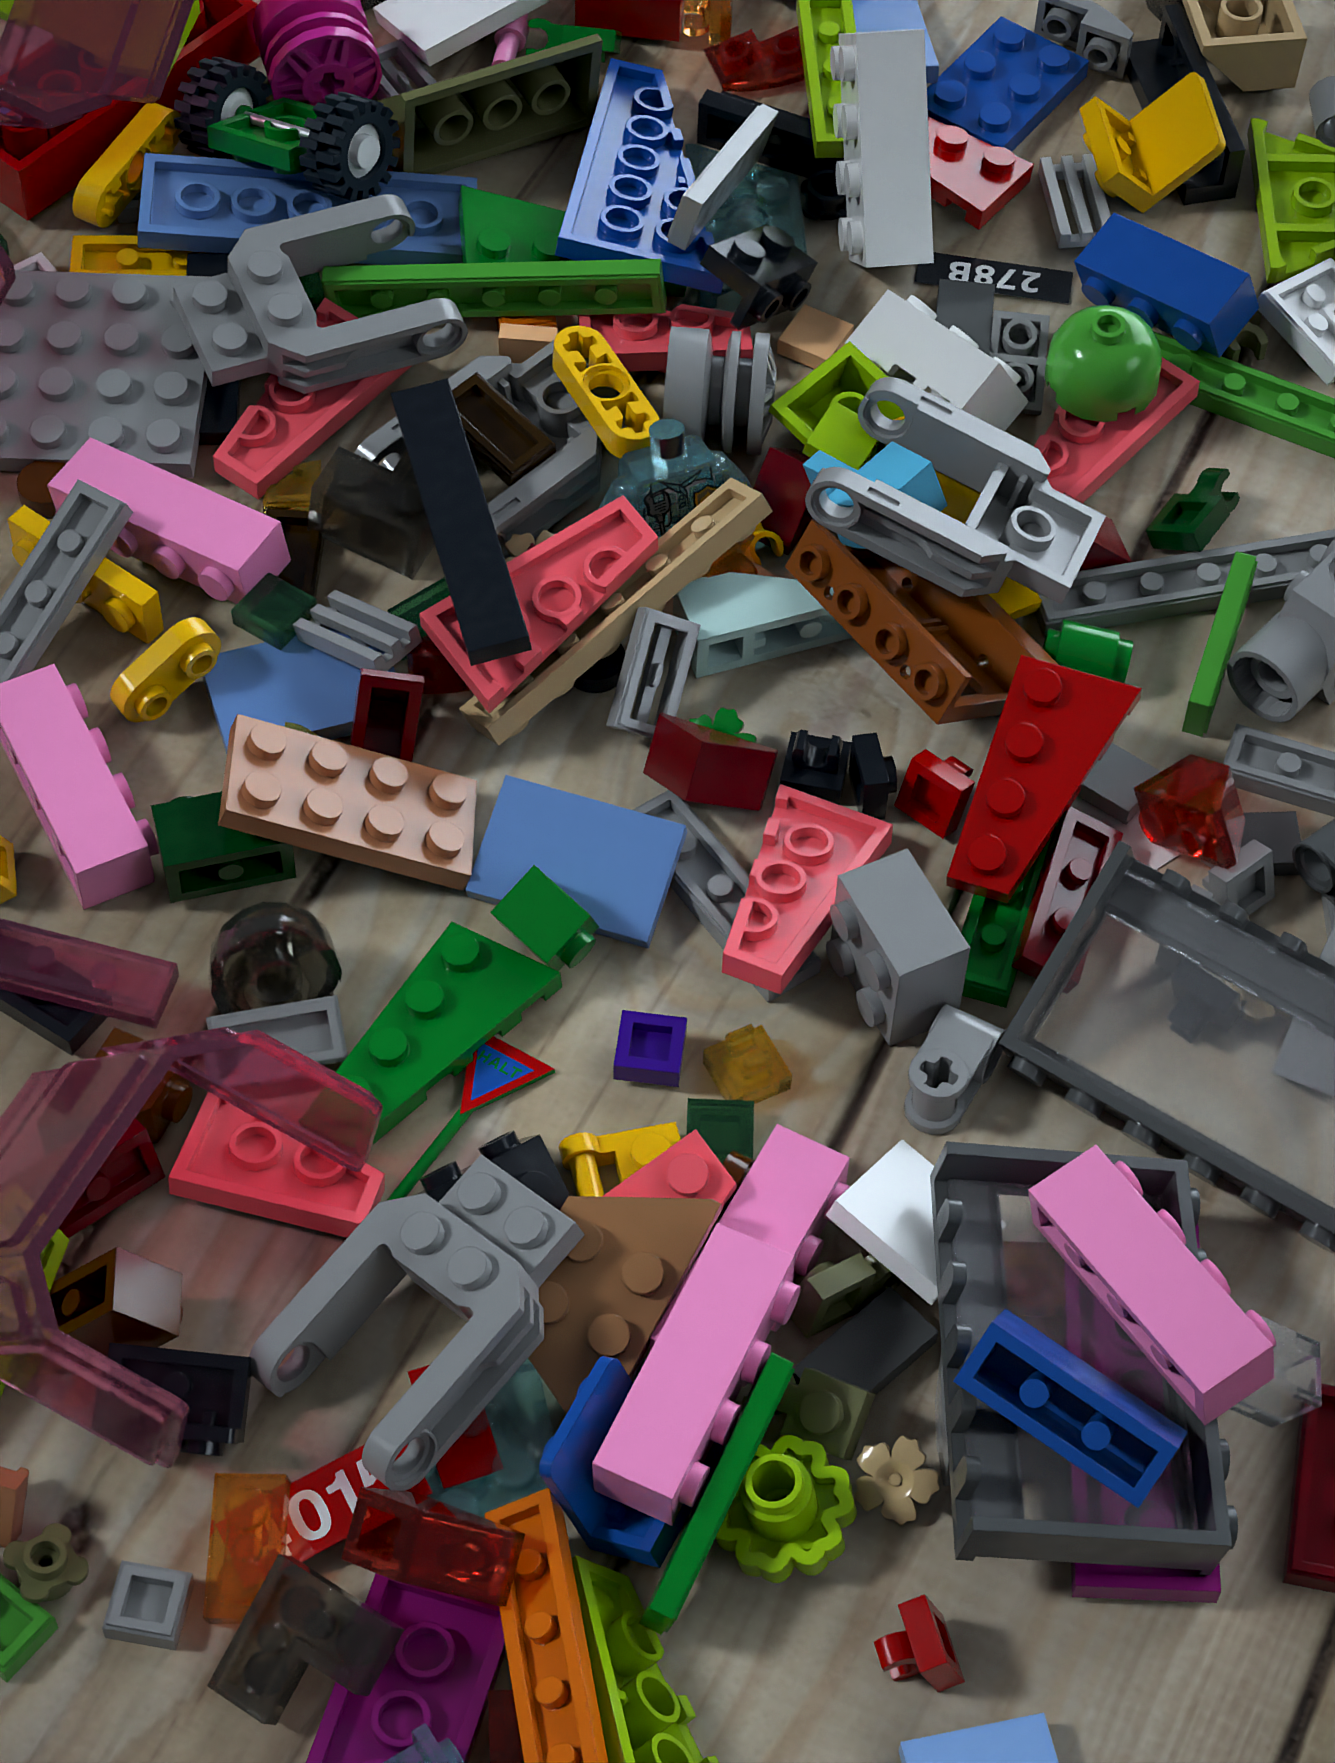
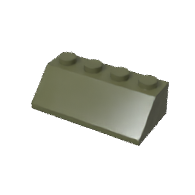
[378,34,603,175]

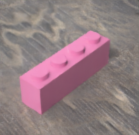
[47,437,291,610]
[0,664,159,910]
[649,1124,850,1387]
[1028,1145,1276,1426]
[592,1223,801,1526]

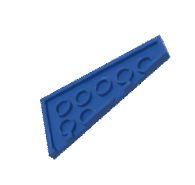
[555,58,724,294]

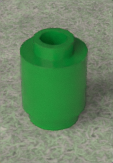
[1043,619,1133,683]

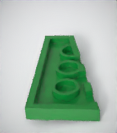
[458,185,687,297]
[306,921,562,1152]

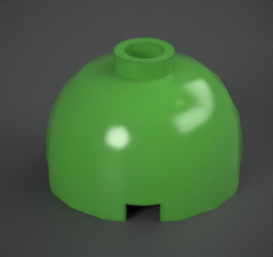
[1044,305,1162,422]

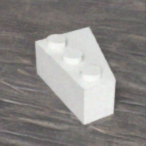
[845,289,1029,431]

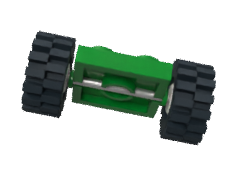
[174,57,400,202]

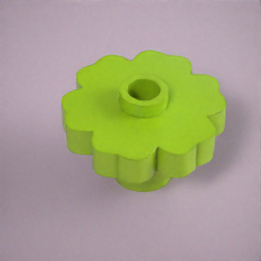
[716,1435,857,1583]

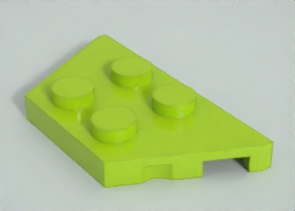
[1247,118,1335,284]

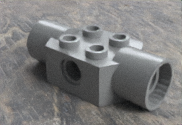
[1227,539,1335,722]

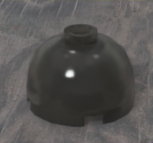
[208,901,342,1014]

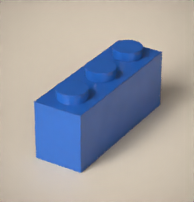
[1074,213,1259,358]
[953,1308,1188,1509]

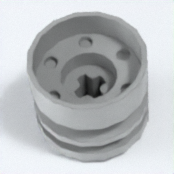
[662,326,777,455]

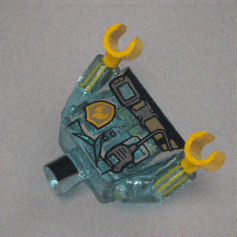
[598,419,784,565]

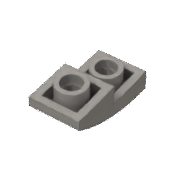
[1034,0,1134,80]
[989,310,1050,415]

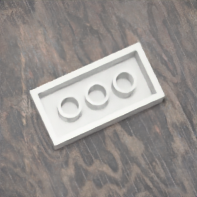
[830,29,934,268]

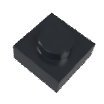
[848,732,897,820]

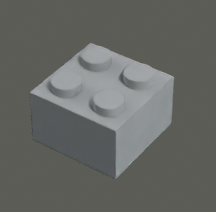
[826,848,970,1047]

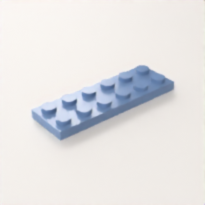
[138,153,477,265]

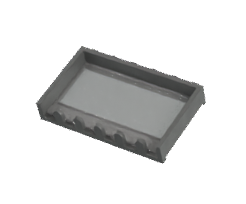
[999,840,1335,1253]
[930,1141,1238,1575]

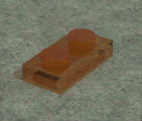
[203,1473,291,1625]

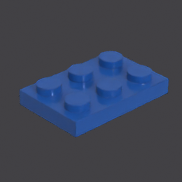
[927,16,1089,151]

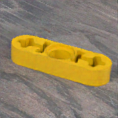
[72,102,181,228]
[552,326,660,461]

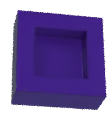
[613,1010,687,1087]

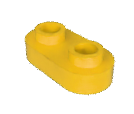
[110,617,221,723]

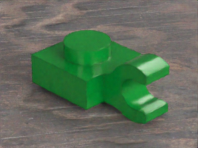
[525,18,622,63]

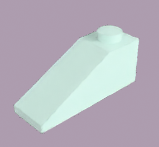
[673,572,853,678]

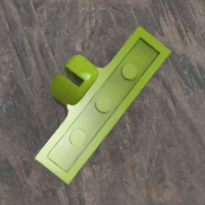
[796,0,856,158]

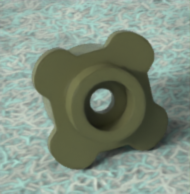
[3,1523,89,1603]

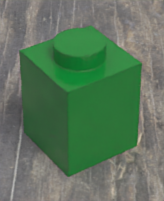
[490,865,599,971]

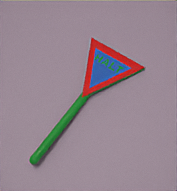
[387,1036,555,1200]

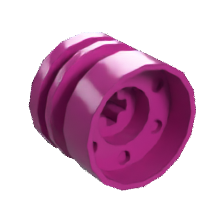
[252,0,382,106]

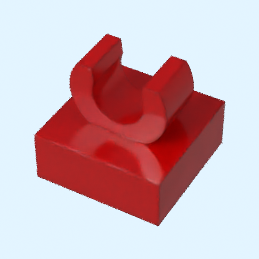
[894,749,975,839]
[874,1594,965,1692]

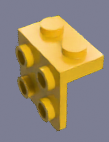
[1079,72,1226,213]

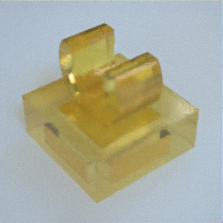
[703,1024,792,1113]

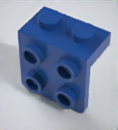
[539,1356,723,1568]

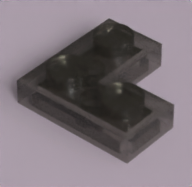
[207,1554,405,1725]

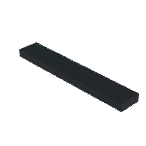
[390,378,532,666]

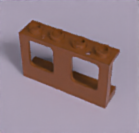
[785,519,1058,725]

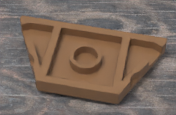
[528,1196,722,1414]

